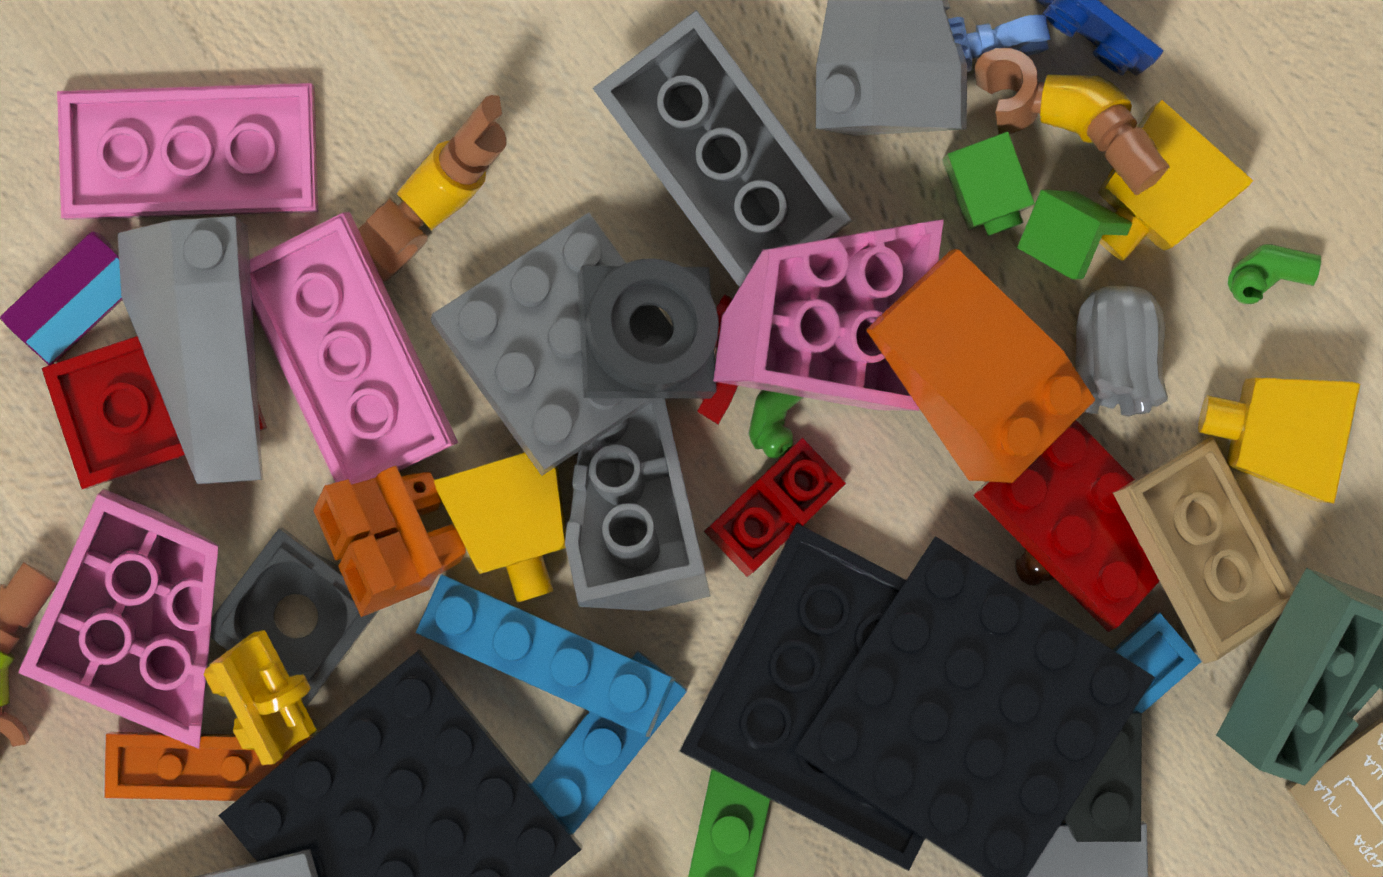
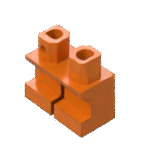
[313,465,466,617]

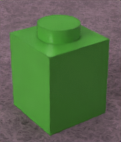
[942,132,1035,236]

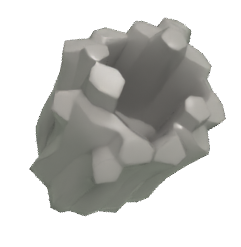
[1075,286,1168,417]

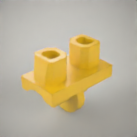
[203,630,317,765]

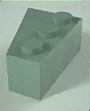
[1216,568,1383,786]

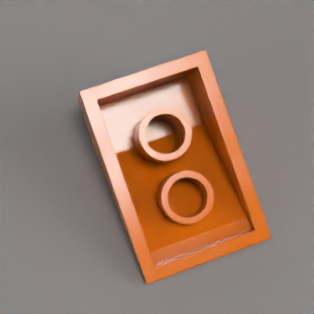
[866,249,1095,483]

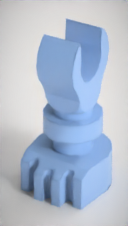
[948,15,1050,72]

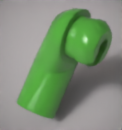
[1228,244,1321,304]
[748,390,804,458]

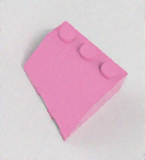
[713,219,944,411]
[18,488,219,749]

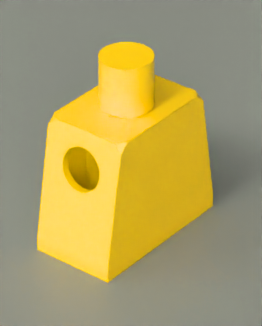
[1098,100,1253,261]
[1198,378,1360,504]
[434,453,566,602]

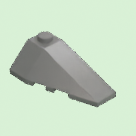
[816,0,967,136]
[118,216,263,484]
[565,398,711,611]

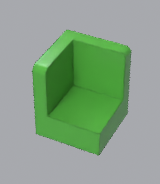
[1017,190,1133,279]

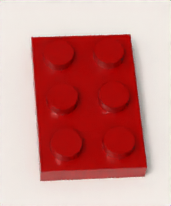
[41,336,267,489]
[973,420,1159,632]

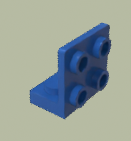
[1036,0,1164,76]

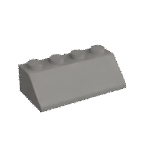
[593,10,852,288]

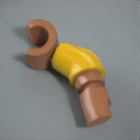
[974,48,1170,196]
[358,95,507,282]

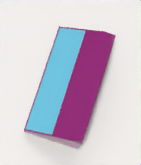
[0,231,123,365]

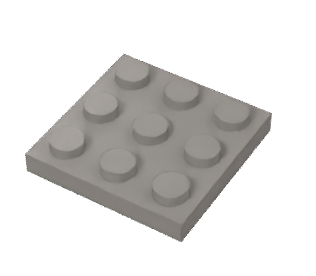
[431,213,673,476]

